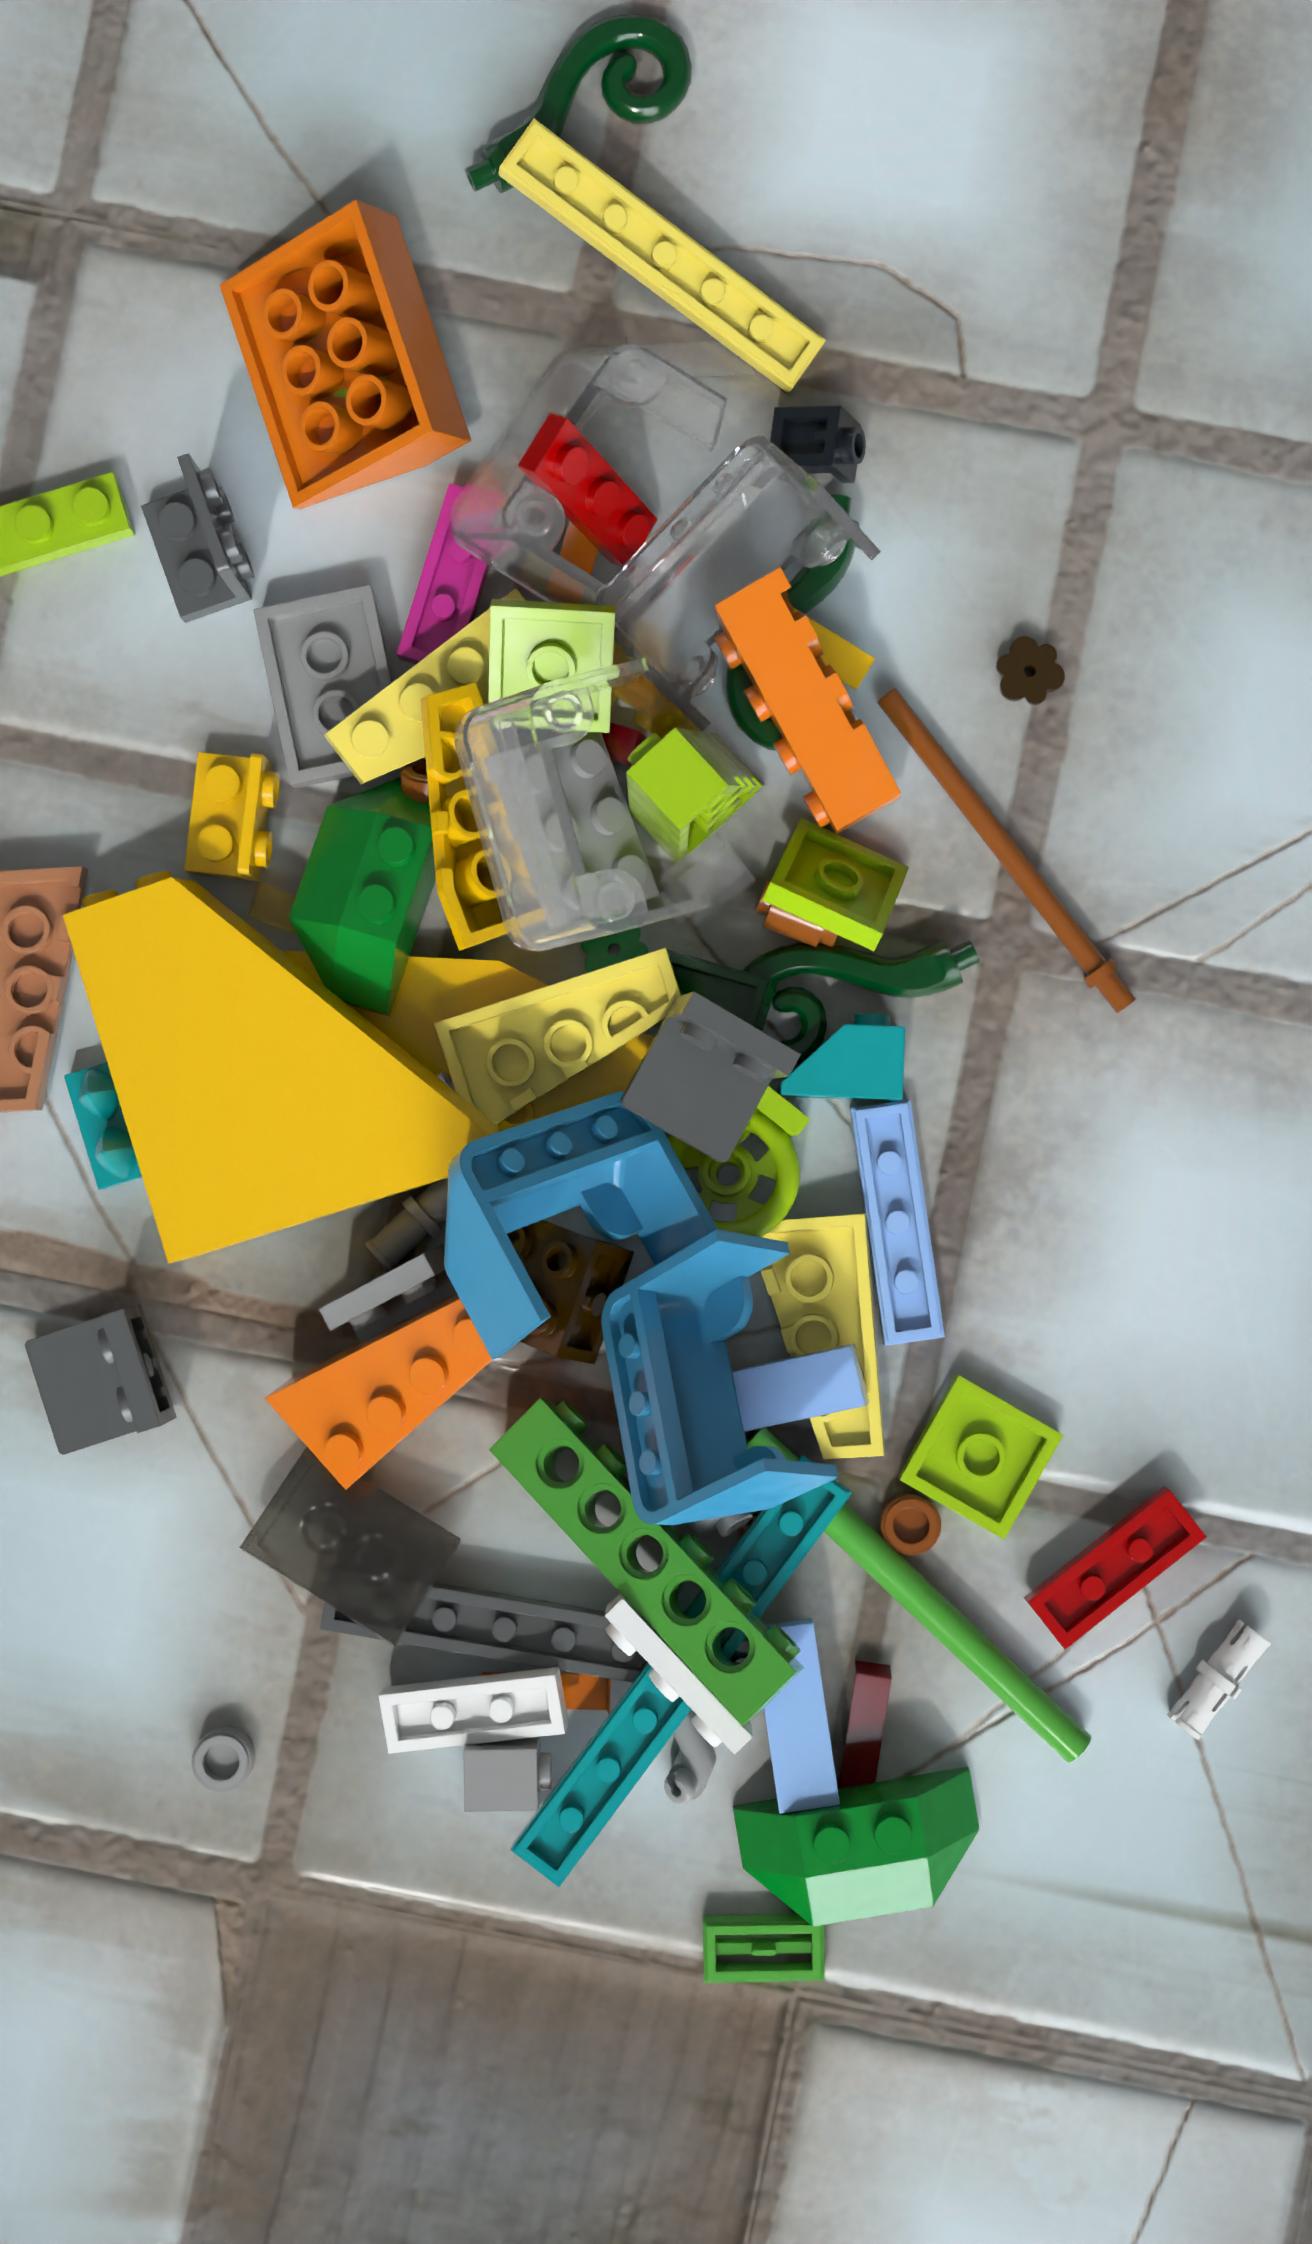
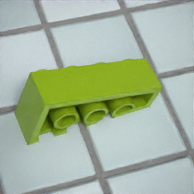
[626,727,764,866]

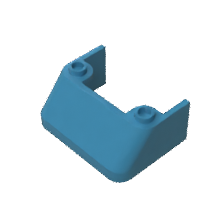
[444,1091,718,1360]
[601,1229,839,1525]

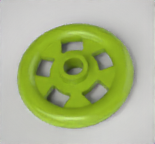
[668,1109,800,1237]

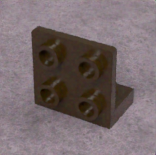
[507,1220,634,1365]

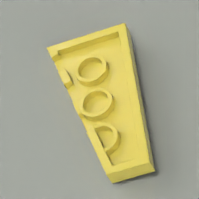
[323,588,525,784]
[434,948,682,1125]
[761,1213,885,1459]

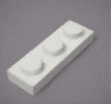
[604,1593,753,1755]
[378,1667,569,1754]

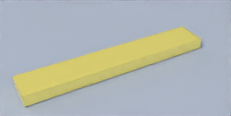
[498,119,826,394]

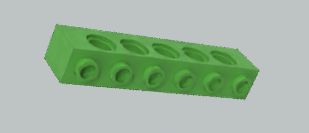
[489,1398,804,1726]

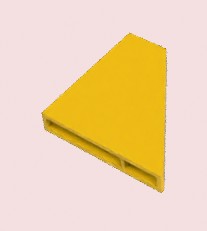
[63,871,503,1264]

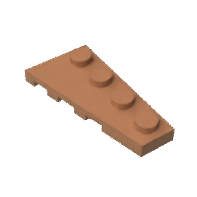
[0,866,89,1113]

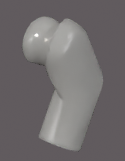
[664,1709,716,1804]

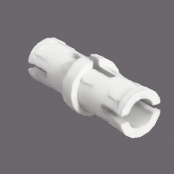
[1167,1619,1271,1740]

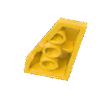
[420,682,548,951]

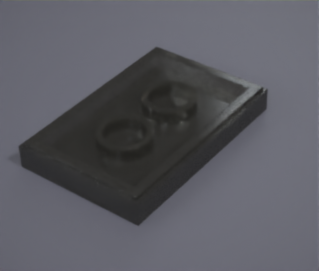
[239,1447,461,1647]

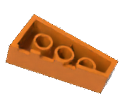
[713,567,902,835]
[265,1293,492,1490]

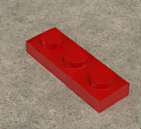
[517,412,658,569]
[1023,1486,1207,1650]

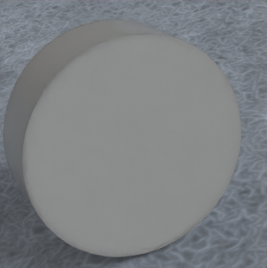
[191,1726,255,1792]

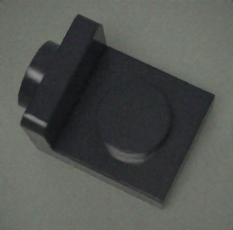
[767,405,866,483]

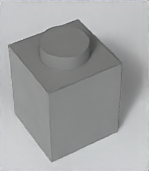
[463,1737,552,1812]

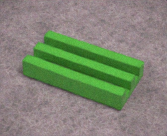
[703,1914,825,1983]

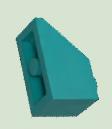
[778,1014,905,1101]

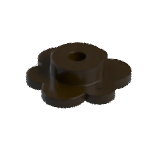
[996,636,1065,705]

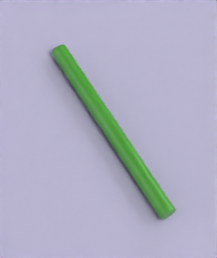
[746,1427,1092,1763]

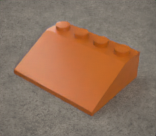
[219,199,472,509]

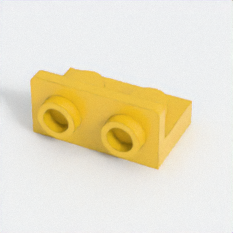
[184,752,280,882]

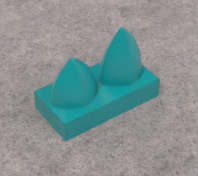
[64,1062,142,1190]

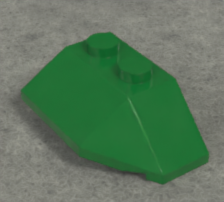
[288,777,436,1017]
[733,1767,979,1927]

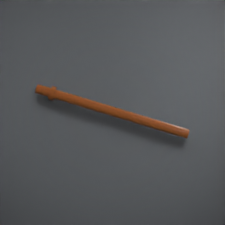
[877,688,1136,1013]

